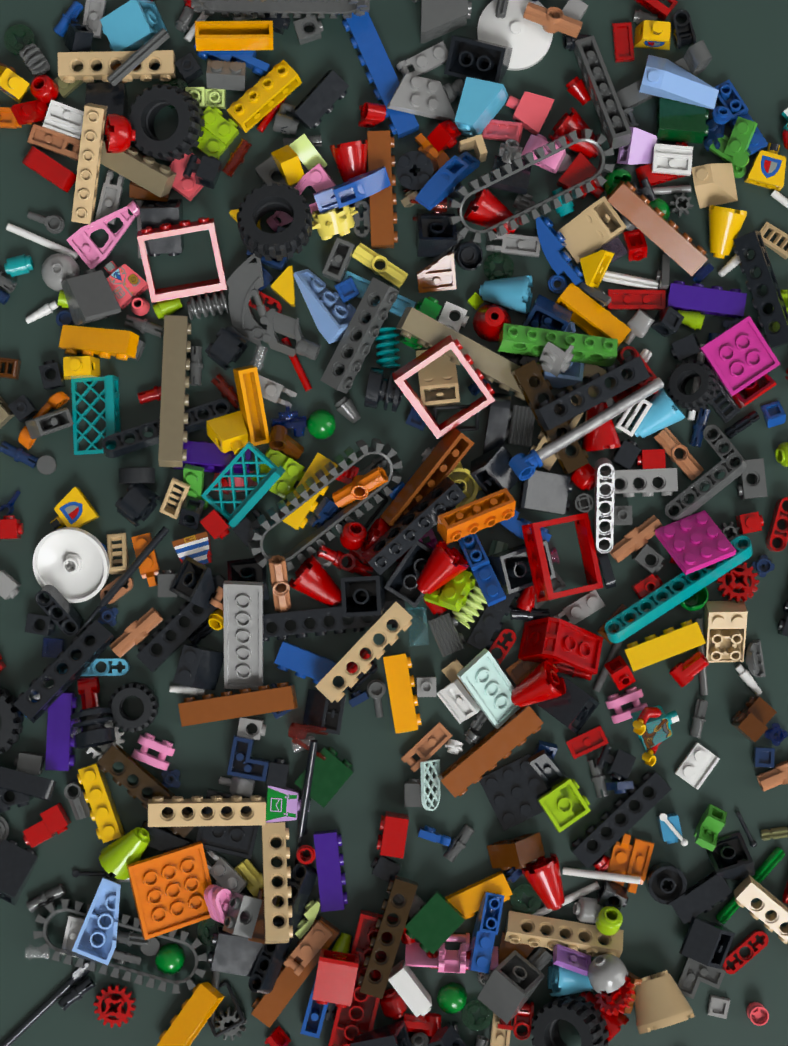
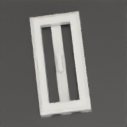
[615,399,652,437]

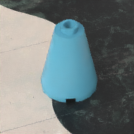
[479,275,533,314]
[630,388,685,438]
[547,958,594,997]

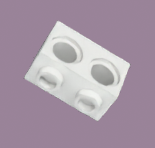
[438,301,469,332]

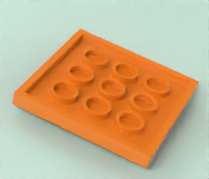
[126,841,212,940]

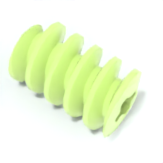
[452,586,487,629]

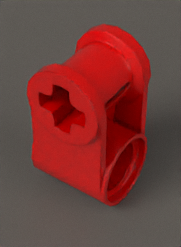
[358,102,386,128]
[512,1002,534,1040]

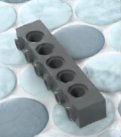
[574,35,632,149]
[320,277,399,394]

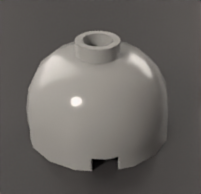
[41,253,81,292]
[588,954,628,993]

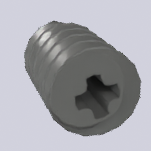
[187,291,229,320]

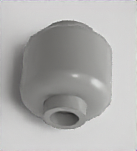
[573,897,603,923]

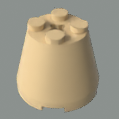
[634,970,695,1034]

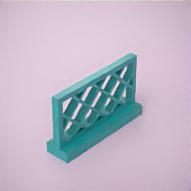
[71,375,121,455]
[201,442,286,529]

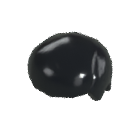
[455,242,483,271]

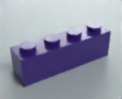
[666,281,747,319]
[173,439,252,474]
[45,692,78,771]
[313,830,348,912]

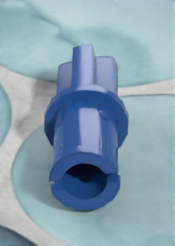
[53,1,84,37]

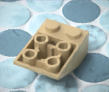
[557,196,626,264]
[416,350,460,407]
[704,600,748,663]

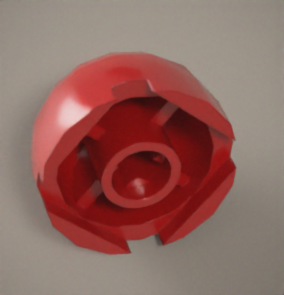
[105,114,136,153]

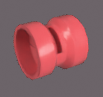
[746,1002,769,1026]

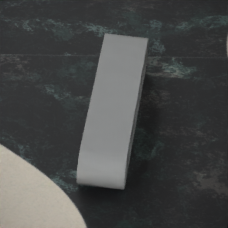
[594,458,615,554]

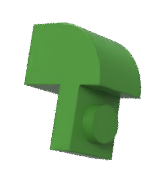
[694,804,727,852]

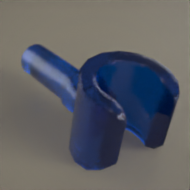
[0,490,21,516]

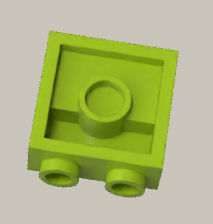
[197,106,239,159]
[250,447,305,500]
[423,571,475,612]
[537,777,591,833]

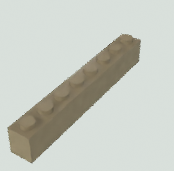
[396,307,538,400]
[158,315,192,467]

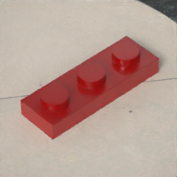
[607,289,666,310]

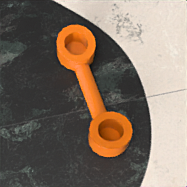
[18,391,70,450]

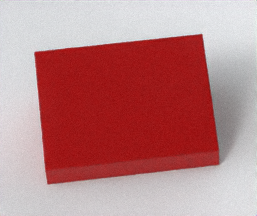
[731,374,777,409]

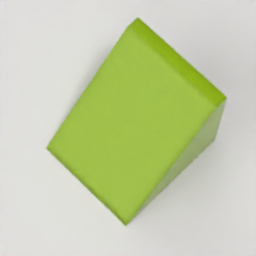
[467,292,484,310]

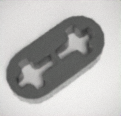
[353,201,371,238]

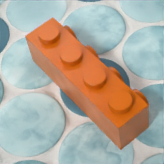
[437,488,516,544]

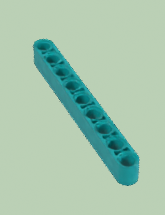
[605,535,753,643]

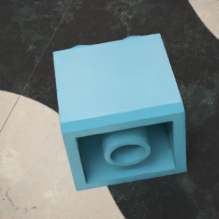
[100,0,169,51]
[455,77,509,137]

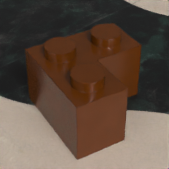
[731,695,777,742]
[487,832,545,870]

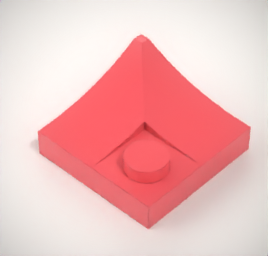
[169,153,204,201]

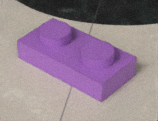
[553,944,591,976]

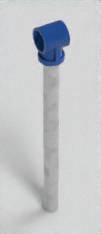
[509,377,664,481]

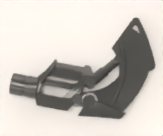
[226,253,321,360]

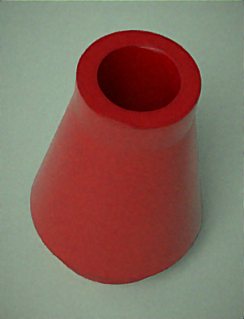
[565,76,591,106]
[516,585,536,612]
[296,845,316,864]

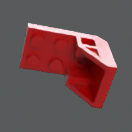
[518,617,603,675]

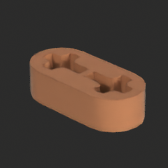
[100,575,134,604]

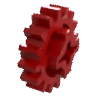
[716,562,759,603]
[595,976,635,1016]
[93,984,136,1028]

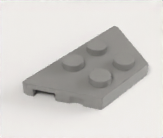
[387,74,456,122]

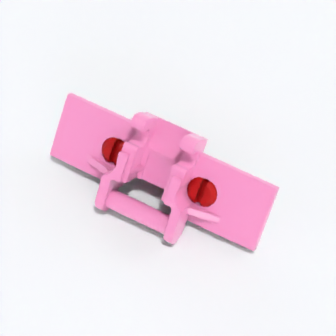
[405,933,498,973]

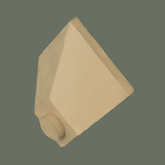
[691,163,738,209]

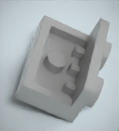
[539,342,574,377]

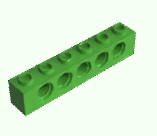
[498,323,618,367]

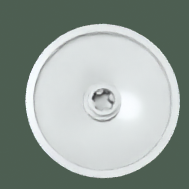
[477,0,553,71]
[33,527,110,603]

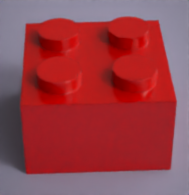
[377,811,409,858]

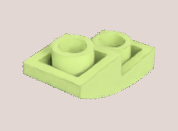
[185,87,226,109]
[289,134,328,171]
[295,898,320,939]

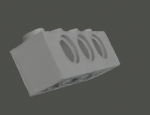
[600,468,678,498]

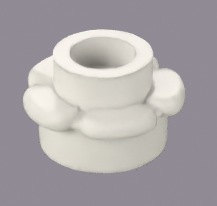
[445,739,463,755]

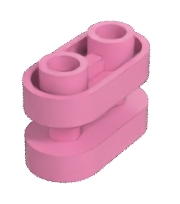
[605,686,648,724]
[131,732,175,771]
[204,884,232,924]

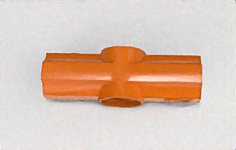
[332,466,388,508]

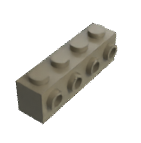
[101,140,177,198]

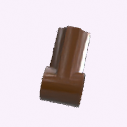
[269,425,304,460]

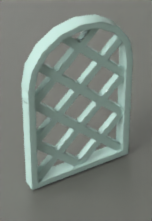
[420,759,441,811]

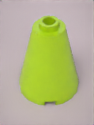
[99,827,150,880]

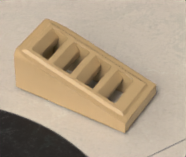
[759,222,788,260]
[159,477,191,520]
[107,533,129,575]

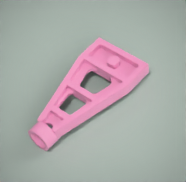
[266,163,336,232]
[67,201,140,269]

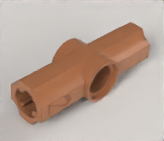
[523,2,583,38]
[654,427,704,481]
[609,515,663,563]
[268,555,291,612]
[110,607,164,658]
[756,760,788,791]

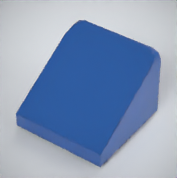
[761,400,786,428]

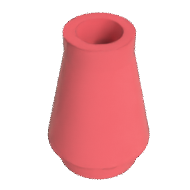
[131,297,150,316]

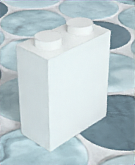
[388,960,432,1017]

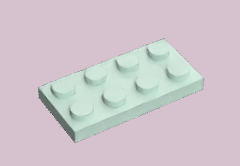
[457,648,521,729]

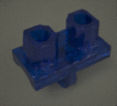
[271,406,307,437]

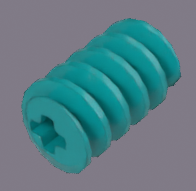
[376,327,400,368]

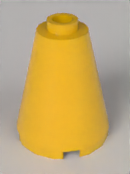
[709,205,747,259]

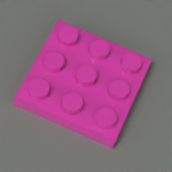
[700,316,780,396]
[655,510,736,575]

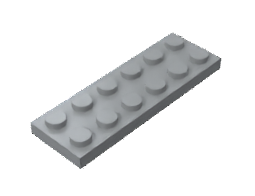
[223,581,263,690]

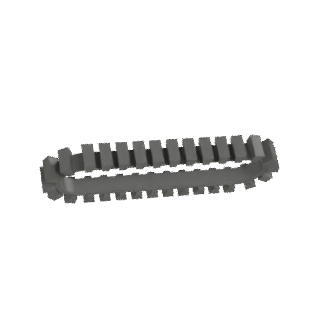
[191,0,370,19]
[448,129,614,243]
[248,438,403,571]
[33,899,208,994]

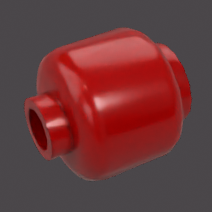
[30,75,59,104]
[570,463,595,491]
[340,522,367,550]
[379,988,407,1020]

